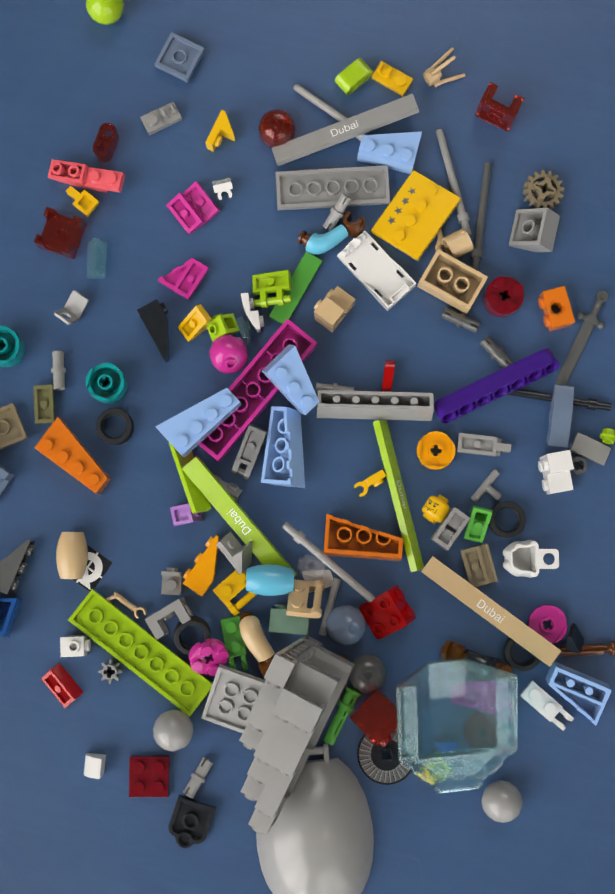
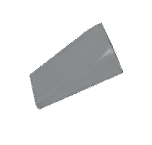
[568,432,611,466]

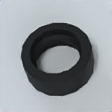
[96,408,134,445]
[488,501,526,538]
[174,616,211,655]
[503,638,540,671]

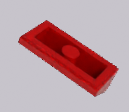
[41,663,83,708]

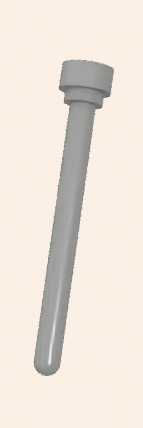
[293,84,370,141]

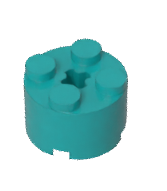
[0,326,25,368]
[86,363,128,404]

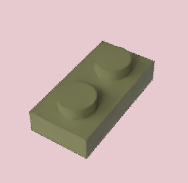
[33,385,56,424]

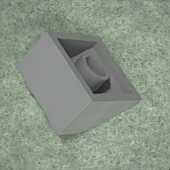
[509,208,560,253]

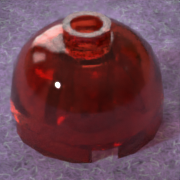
[258,109,296,148]

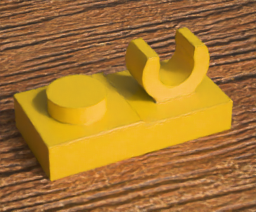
[371,61,413,97]

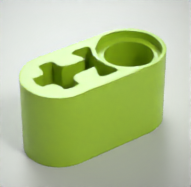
[334,57,373,95]

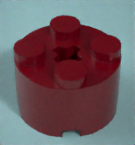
[482,276,524,318]

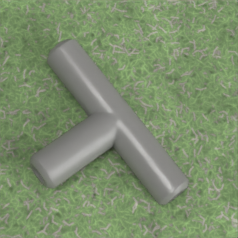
[471,469,502,503]

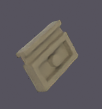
[460,543,498,587]

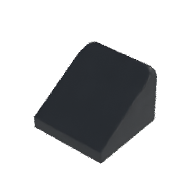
[566,623,584,653]

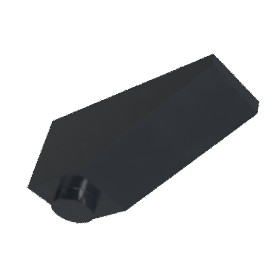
[137,299,169,362]

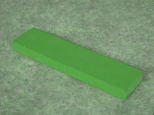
[269,252,322,324]

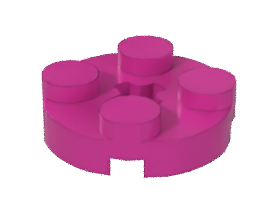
[527,605,567,643]
[188,638,229,676]

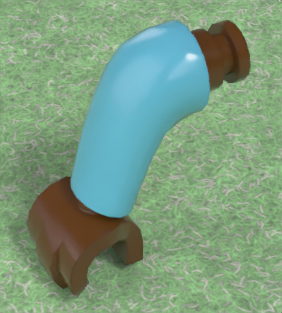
[297,211,366,255]

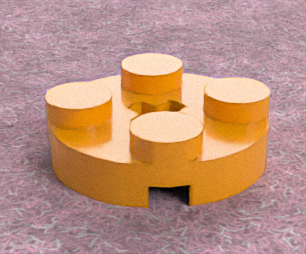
[416,431,455,470]

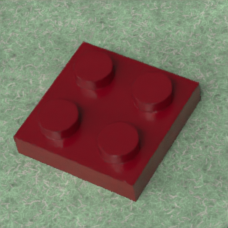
[129,756,170,797]

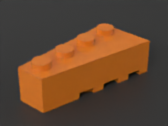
[34,417,111,494]

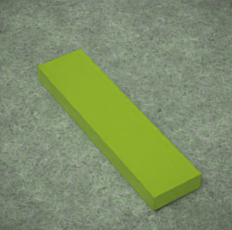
[169,442,212,514]

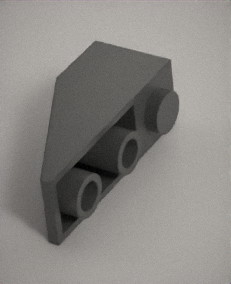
[0,539,35,595]

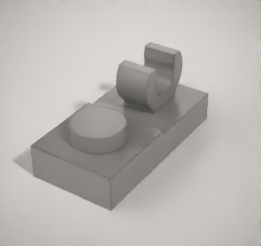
[140,101,182,136]

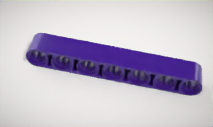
[434,348,560,424]

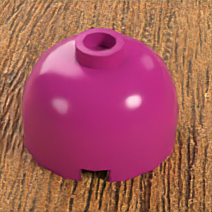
[209,334,248,374]

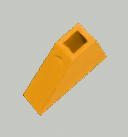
[183,535,220,597]

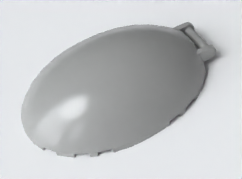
[256,744,374,894]

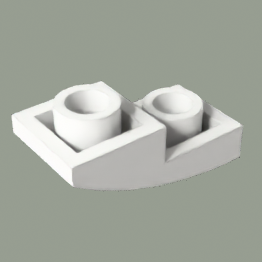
[241,293,264,333]

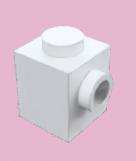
[60,635,91,657]

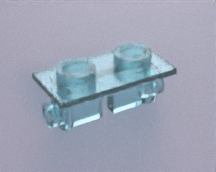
[87,238,107,279]

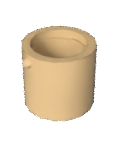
[442,228,473,259]

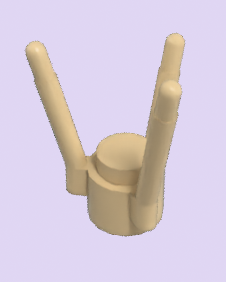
[423,48,466,88]

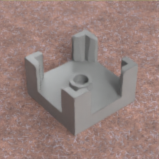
[145,597,194,640]

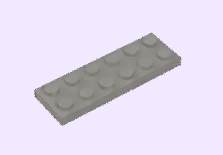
[276,165,390,211]

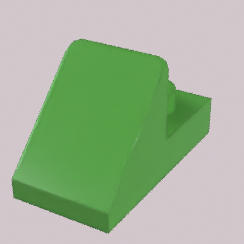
[464,506,493,543]

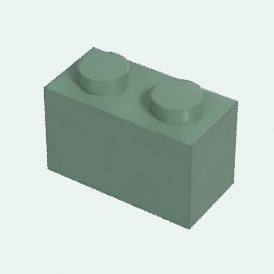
[269,604,309,635]

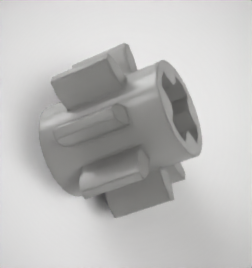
[98,659,124,684]

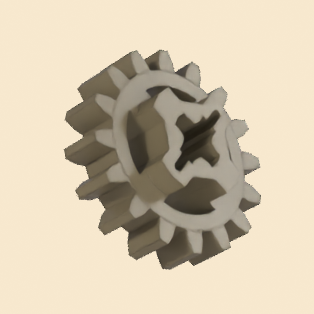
[522,170,565,210]

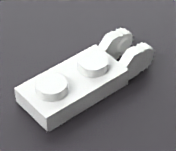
[520,681,574,731]

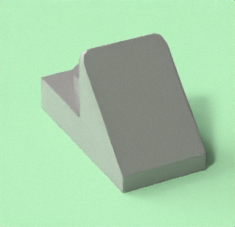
[216,531,252,575]

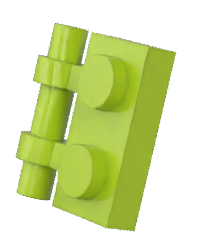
[252,270,292,308]

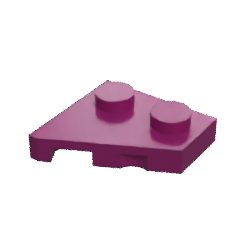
[158,258,209,301]

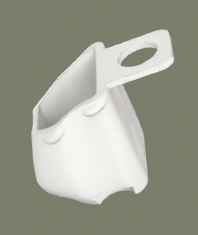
[503,540,559,578]

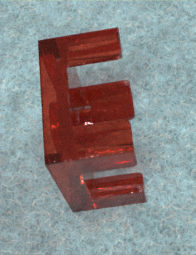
[475,82,524,132]
[34,207,87,259]

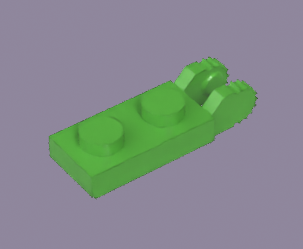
[220,616,248,671]

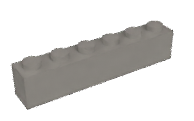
[317,390,434,421]

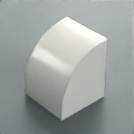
[84,753,106,779]

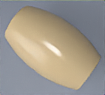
[56,532,88,579]

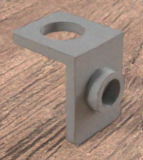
[54,290,89,325]

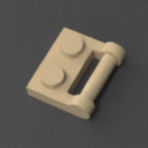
[286,579,325,618]

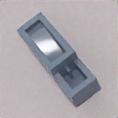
[546,384,574,448]

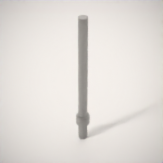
[435,129,472,236]
[282,522,375,602]

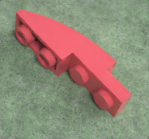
[48,159,125,193]

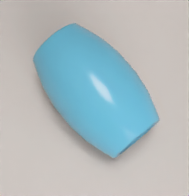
[246,564,294,596]

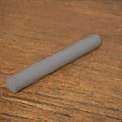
[319,578,341,636]

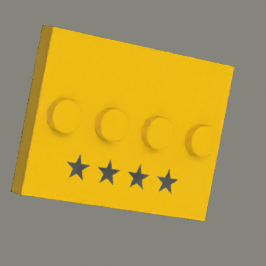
[371,170,461,261]

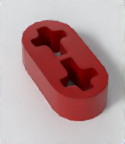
[381,360,395,392]

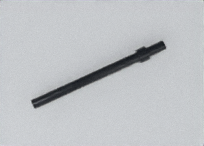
[507,389,612,411]

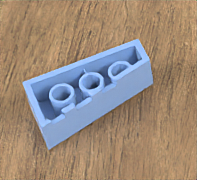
[155,388,242,458]
[261,406,305,488]

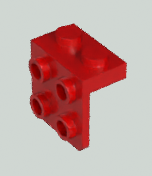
[359,585,416,639]

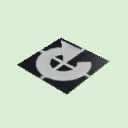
[72,545,112,592]

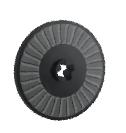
[357,724,416,785]

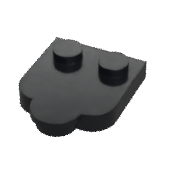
[168,794,216,848]

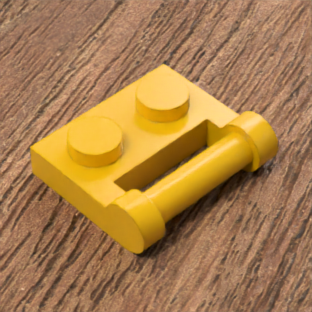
[213,570,257,617]

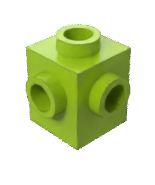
[206,313,240,342]

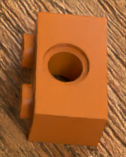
[538,286,575,332]

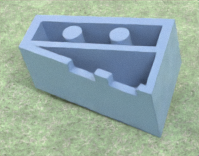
[357,131,422,174]
[545,661,612,726]

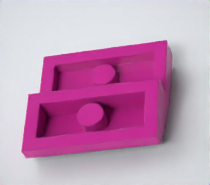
[166,181,220,234]

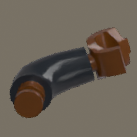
[440,640,513,681]

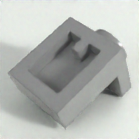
[161,567,183,595]

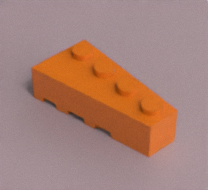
[324,514,403,561]

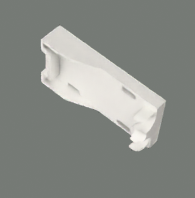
[337,231,416,311]

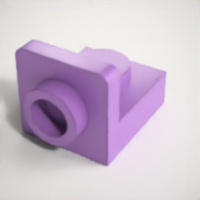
[170,503,203,526]

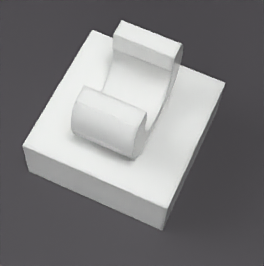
[212,178,233,200]

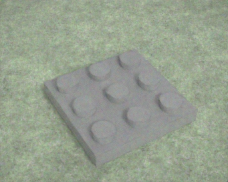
[201,664,265,733]

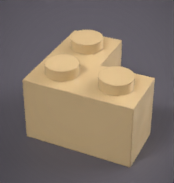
[314,286,356,333]

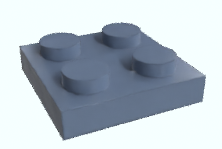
[154,32,205,83]

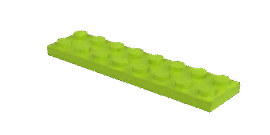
[68,589,213,717]

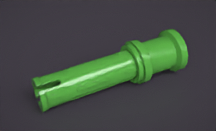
[322,685,362,745]

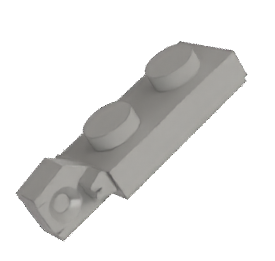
[457,433,511,457]

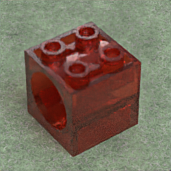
[349,689,407,747]

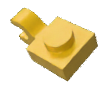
[66,186,100,217]
[354,469,386,497]

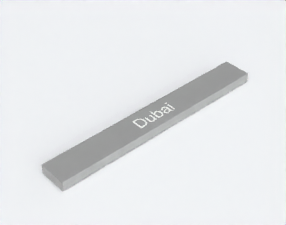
[272,93,419,166]

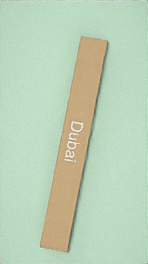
[421,556,561,667]

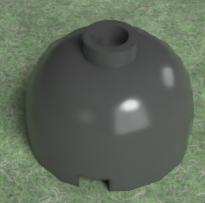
[348,654,387,693]

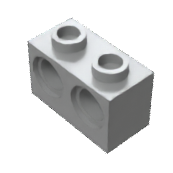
[430,507,470,550]

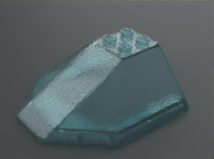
[396,659,518,793]

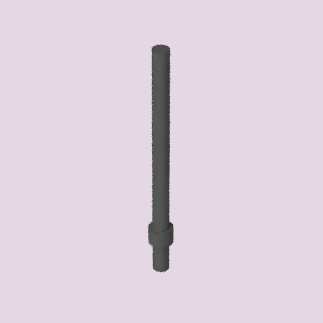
[471,162,492,271]

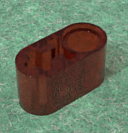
[93,123,119,163]

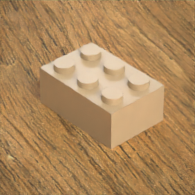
[417,249,488,314]

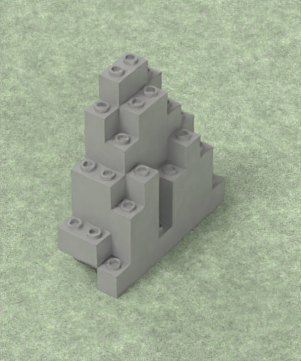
[239,635,355,835]

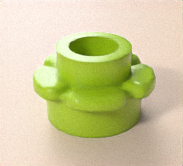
[600,428,615,444]

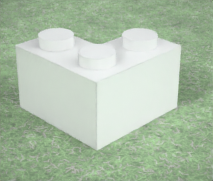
[538,450,574,495]

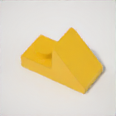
[205,110,235,152]
[178,304,212,342]

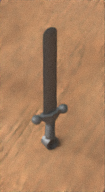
[556,291,608,385]

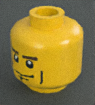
[422,494,451,524]

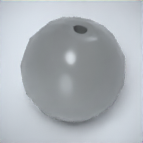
[153,710,194,752]
[481,780,523,823]

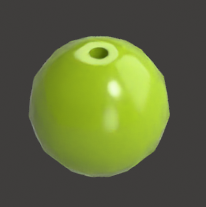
[85,0,124,25]

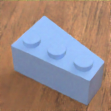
[262,344,319,415]

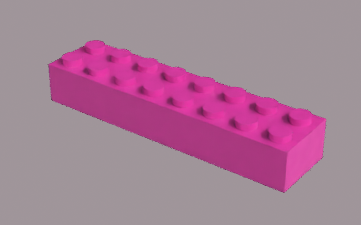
[199,318,317,463]

